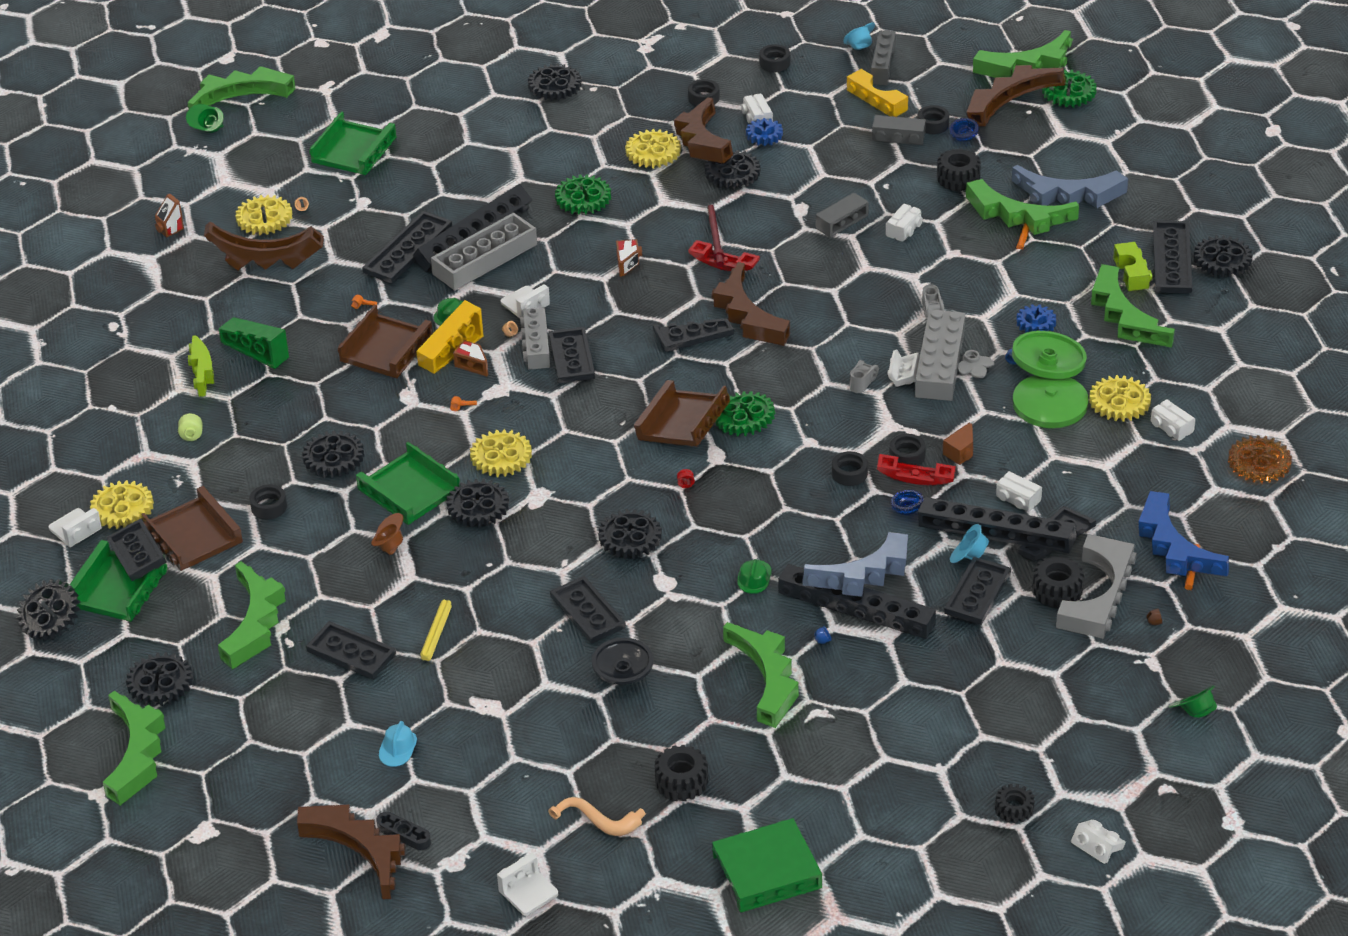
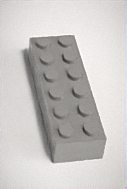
[431,213,537,290]
[915,310,966,401]

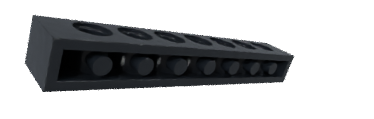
[412,184,532,272]
[918,497,1076,553]
[778,564,936,639]

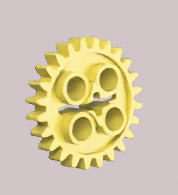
[625,129,681,168]
[235,195,293,236]
[1089,375,1151,422]
[470,429,532,477]
[90,480,154,529]

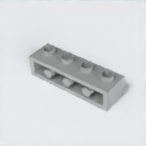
[520,307,550,370]

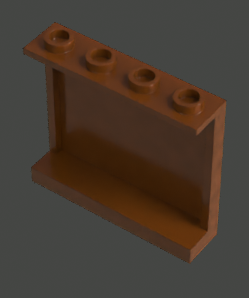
[338,305,433,378]
[634,380,730,447]
[142,486,243,571]

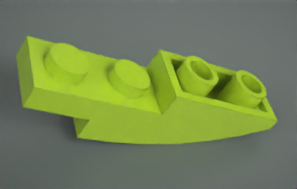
[188,336,214,397]

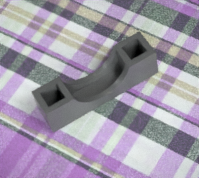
[871,30,896,85]

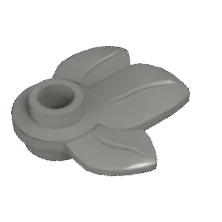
[958,350,994,378]

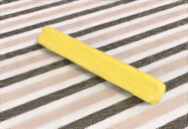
[420,599,452,661]

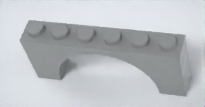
[1056,534,1137,639]

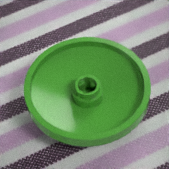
[1012,331,1087,379]
[1013,375,1088,428]

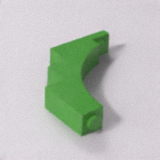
[1091,264,1175,348]

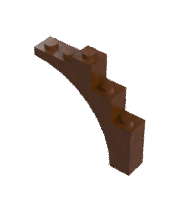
[966,65,1066,126]
[674,97,733,163]
[204,221,324,270]
[711,262,790,346]
[297,804,405,899]

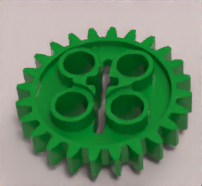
[1042,70,1097,108]
[555,174,611,215]
[715,391,775,436]

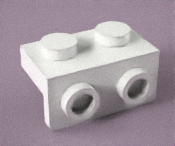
[888,350,920,387]
[1071,820,1126,864]

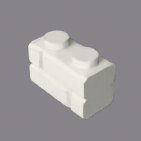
[741,93,773,123]
[886,204,923,242]
[1151,400,1195,441]
[996,471,1042,512]

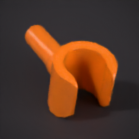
[351,295,378,309]
[450,396,477,411]

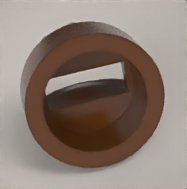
[1146,608,1163,626]

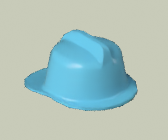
[843,22,875,50]
[950,524,989,563]
[379,721,417,767]

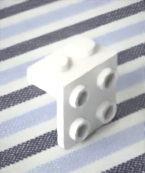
[501,284,550,318]
[48,508,102,547]
[497,852,558,916]

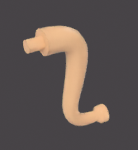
[548,797,646,836]

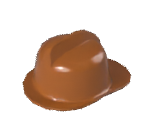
[371,513,403,555]

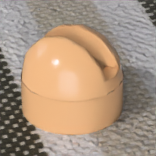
[295,197,309,211]
[502,321,518,337]

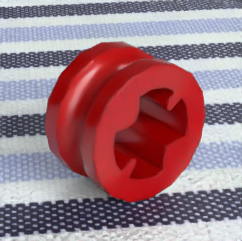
[677,469,695,488]

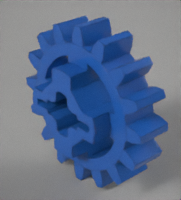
[746,118,783,146]
[1016,304,1056,333]

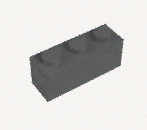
[872,115,926,145]
[816,193,869,238]

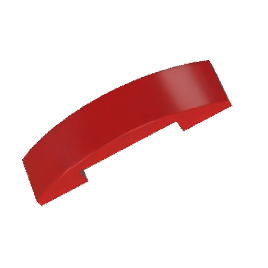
[688,240,760,271]
[877,454,956,485]

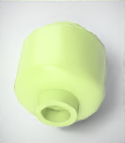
[178,413,203,441]

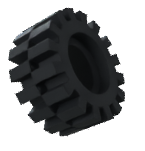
[995,784,1035,823]

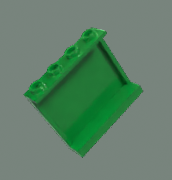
[309,111,397,175]
[356,442,460,525]
[70,540,168,622]
[712,818,822,913]

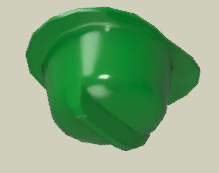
[186,104,224,133]
[434,298,463,326]
[737,559,771,594]
[1168,685,1217,717]

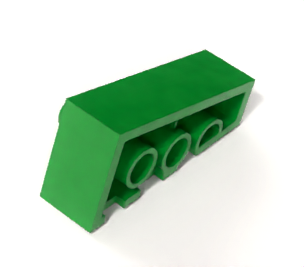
[218,317,289,369]

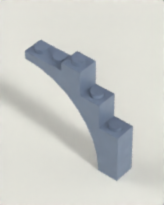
[1012,165,1128,208]
[802,532,908,596]

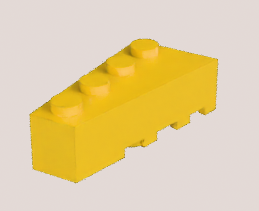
[416,300,484,374]

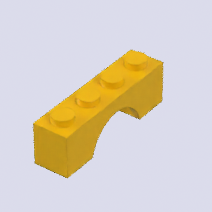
[847,69,908,117]

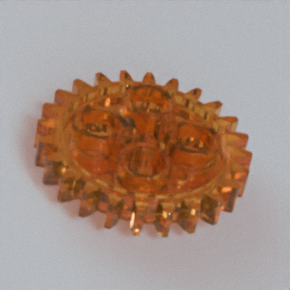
[1228,435,1292,483]

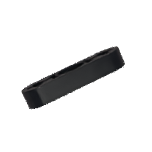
[376,812,431,850]

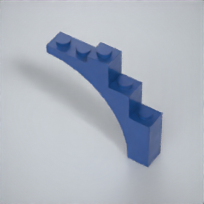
[1138,491,1229,576]

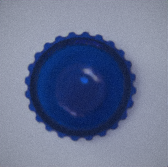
[949,118,979,141]
[890,489,924,515]

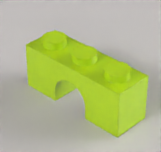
[1113,242,1152,291]

